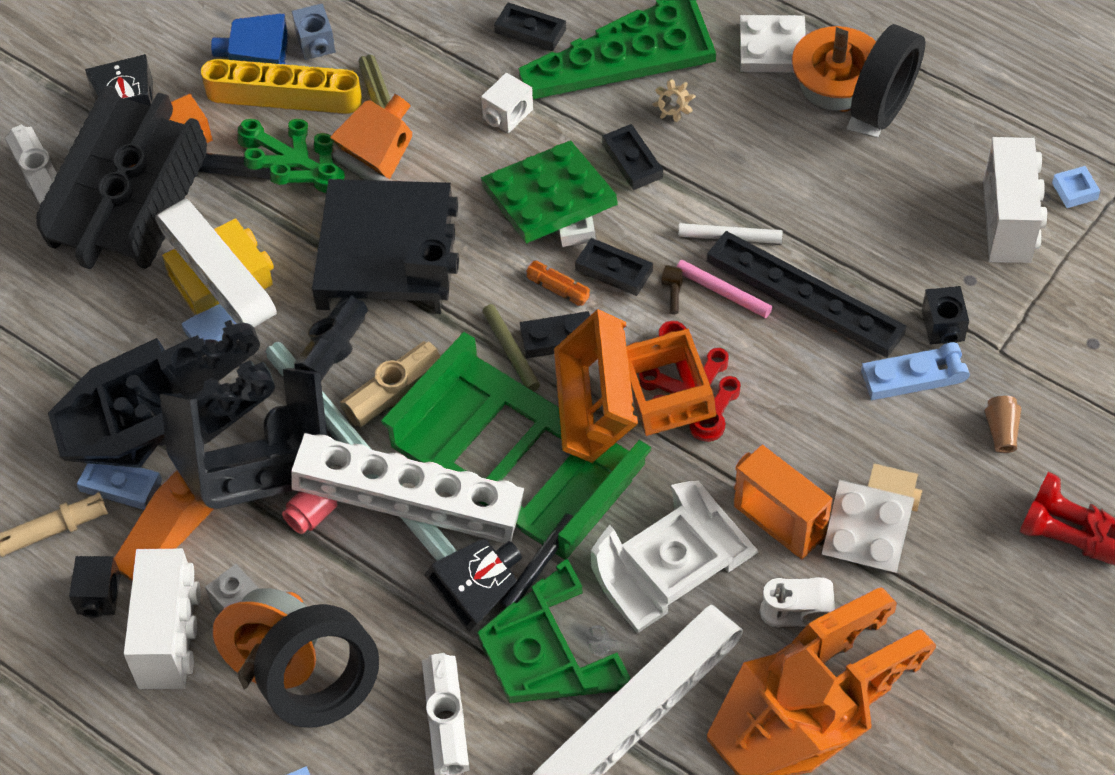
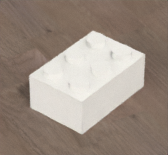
[983,137,1047,263]
[124,548,201,689]

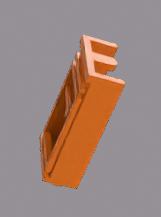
[554,309,638,463]

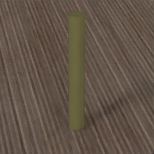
[482,304,540,391]

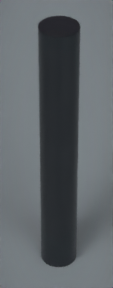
[500,513,573,609]

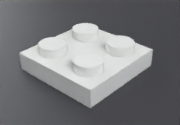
[740,15,805,73]
[822,480,915,573]

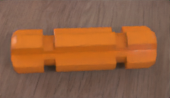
[526,260,590,306]

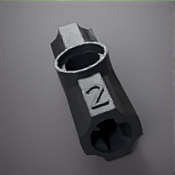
[293,295,369,381]

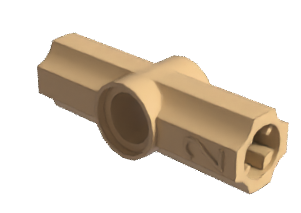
[340,341,440,427]

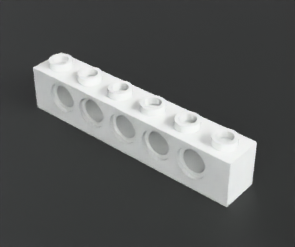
[291,433,524,543]

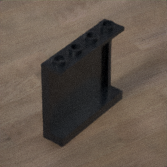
[312,179,458,314]

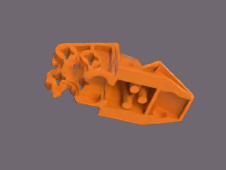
[706,587,936,775]

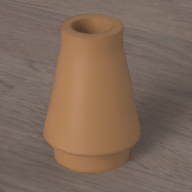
[984,396,1022,453]

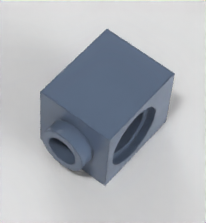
[291,3,336,60]

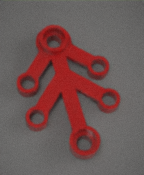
[639,321,741,442]

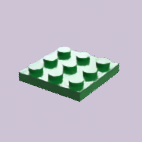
[481,140,618,244]

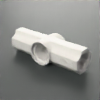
[5,124,57,204]
[422,653,469,775]

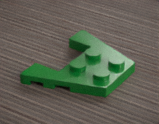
[477,559,631,703]

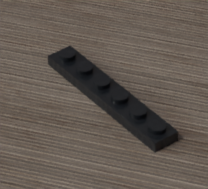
[707,231,907,358]

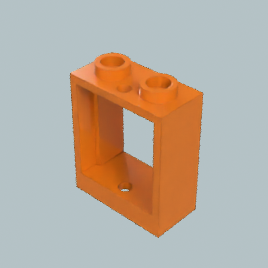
[626,328,716,436]
[734,444,832,560]

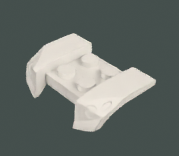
[591,481,758,634]

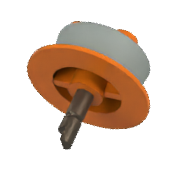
[792,26,876,112]
[213,588,318,689]

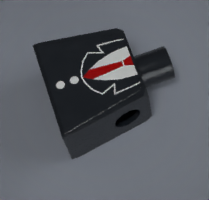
[85,54,154,106]
[424,539,522,632]

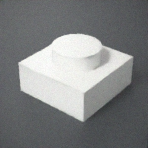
[560,216,596,247]

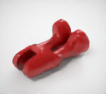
[1019,472,1115,566]

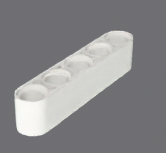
[155,198,277,327]

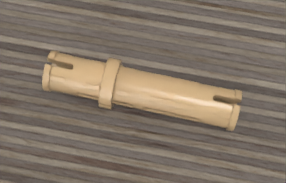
[0,492,108,557]

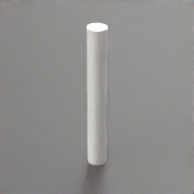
[678,223,783,244]

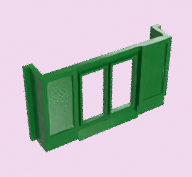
[381,332,651,560]

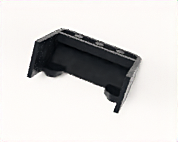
[160,368,330,509]

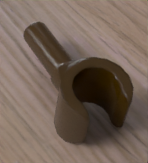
[661,265,683,315]

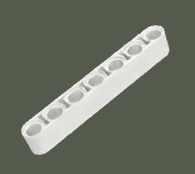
[533,605,743,775]

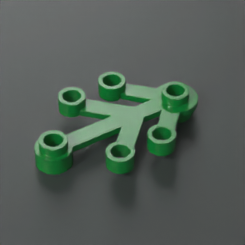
[237,119,345,193]

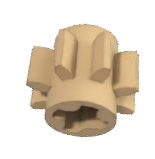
[652,79,696,122]

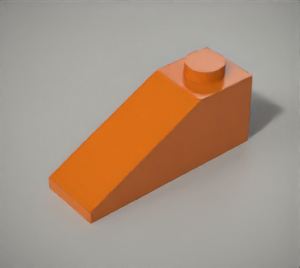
[114,470,214,581]

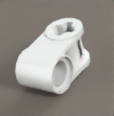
[760,577,835,627]

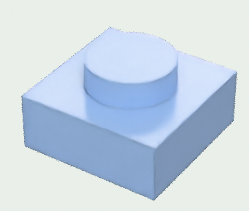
[1052,166,1100,208]

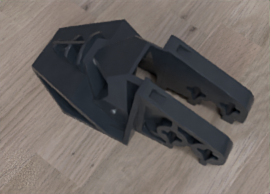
[48,320,275,468]

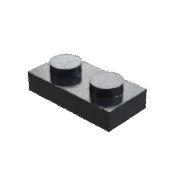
[494,2,566,51]
[602,124,663,190]
[575,238,653,296]
[519,311,590,359]

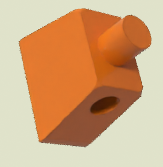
[330,94,413,179]

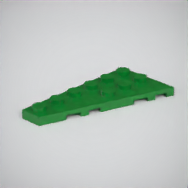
[518,0,716,99]

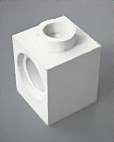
[481,73,533,133]

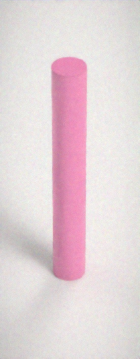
[677,260,772,318]

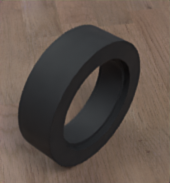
[851,24,925,130]
[254,604,379,728]

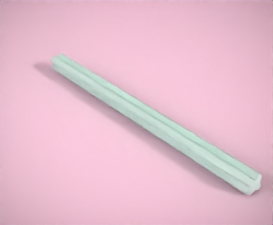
[266,342,457,561]

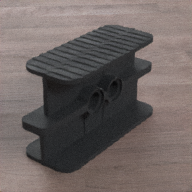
[36,85,207,269]

